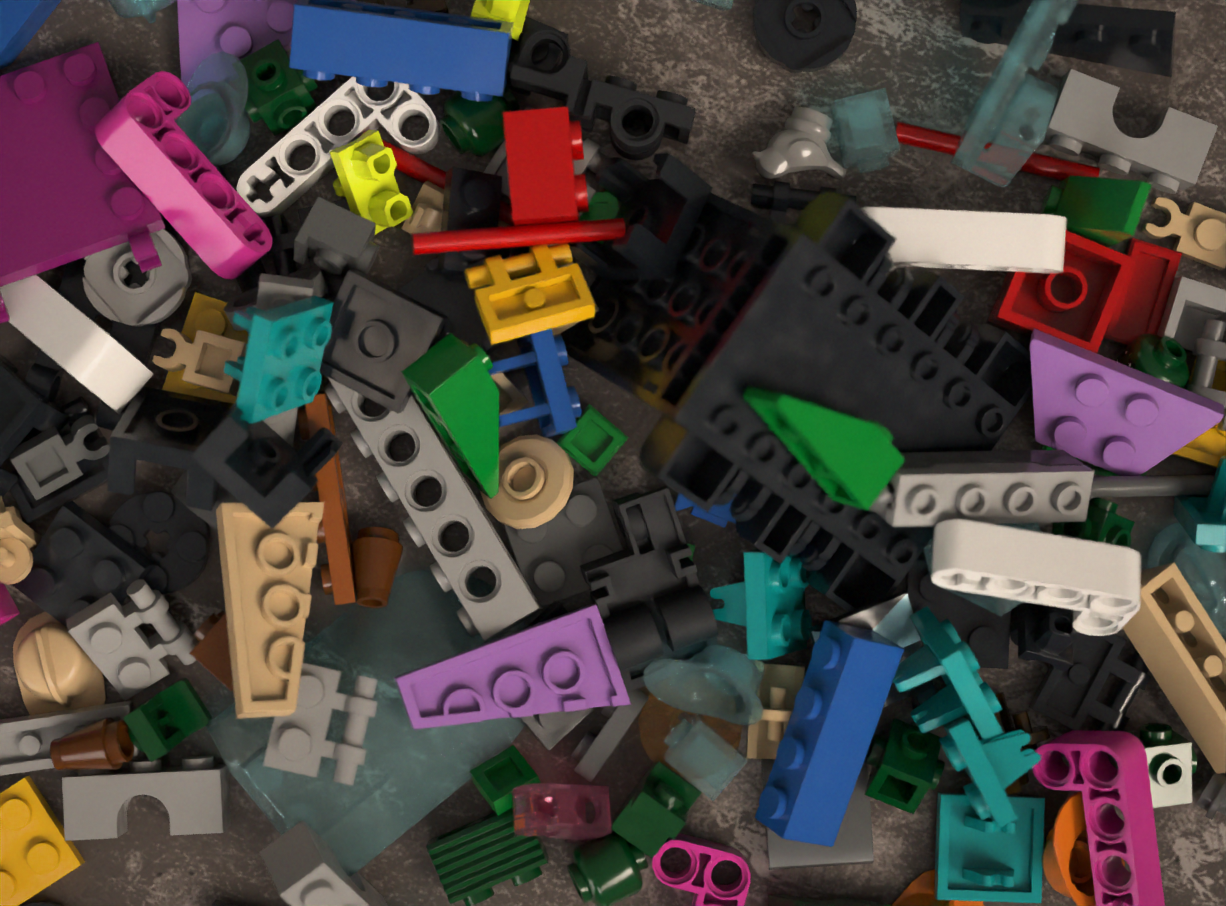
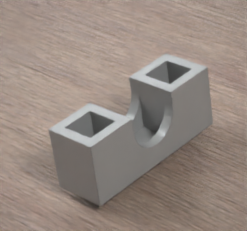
[1039,69,1218,194]
[62,756,231,841]
[260,820,388,906]

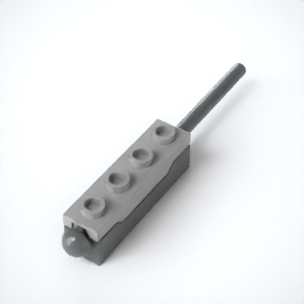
[868,450,1215,527]

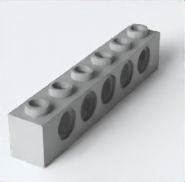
[323,377,543,642]

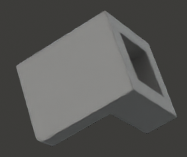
[1157,277,1226,353]

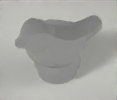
[751,107,846,180]

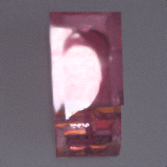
[512,783,612,844]

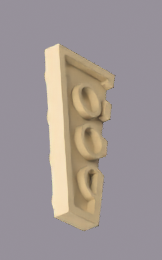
[216,502,324,718]

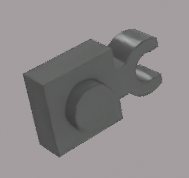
[9,415,110,501]

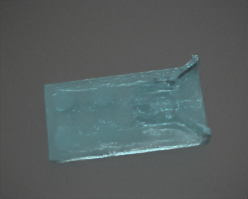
[951,0,1077,187]

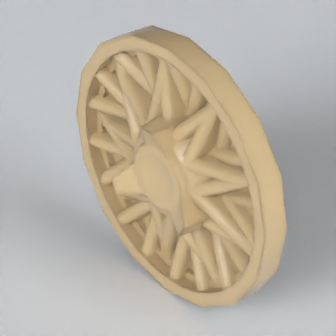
[481,434,574,529]

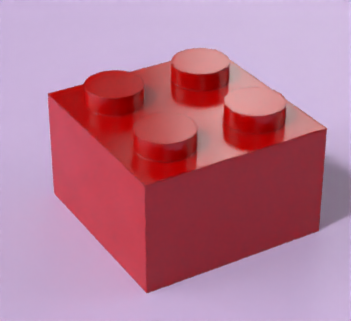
[503,106,589,226]
[988,230,1135,354]

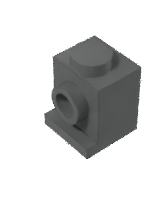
[294,197,380,275]

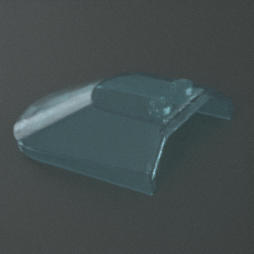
[206,569,528,877]

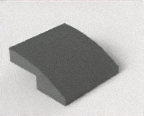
[761,759,874,870]

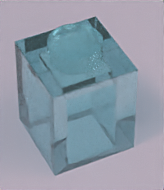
[830,88,900,173]
[663,715,748,802]

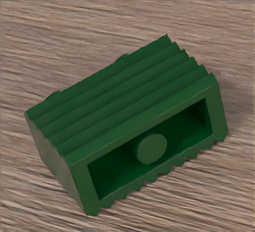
[426,807,549,906]

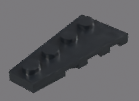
[959,0,1176,77]

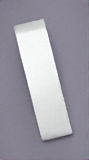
[237,76,440,218]
[861,207,1067,273]
[0,275,154,414]
[931,519,1141,636]

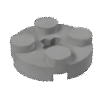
[83,229,192,327]

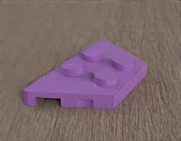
[177,0,356,104]
[1030,329,1224,476]

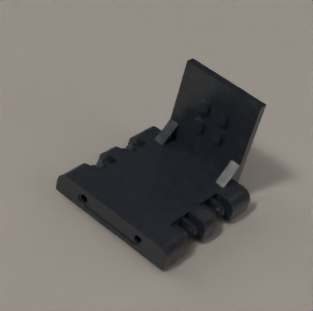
[560,192,1033,612]

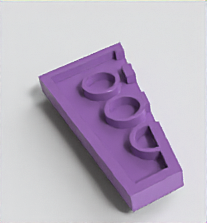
[394,604,631,729]

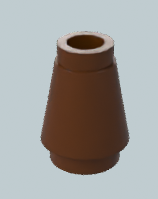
[351,527,403,608]
[50,717,134,770]

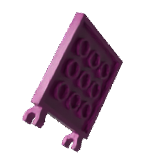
[0,42,166,324]

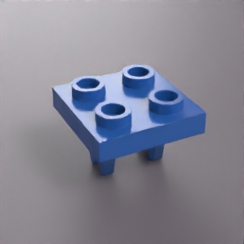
[488,328,582,438]

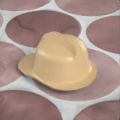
[13,611,106,715]

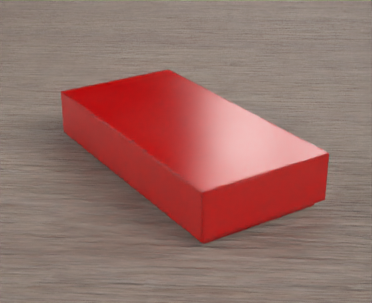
[1103,238,1182,347]

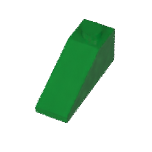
[1041,175,1152,248]
[401,333,499,499]
[742,387,905,510]

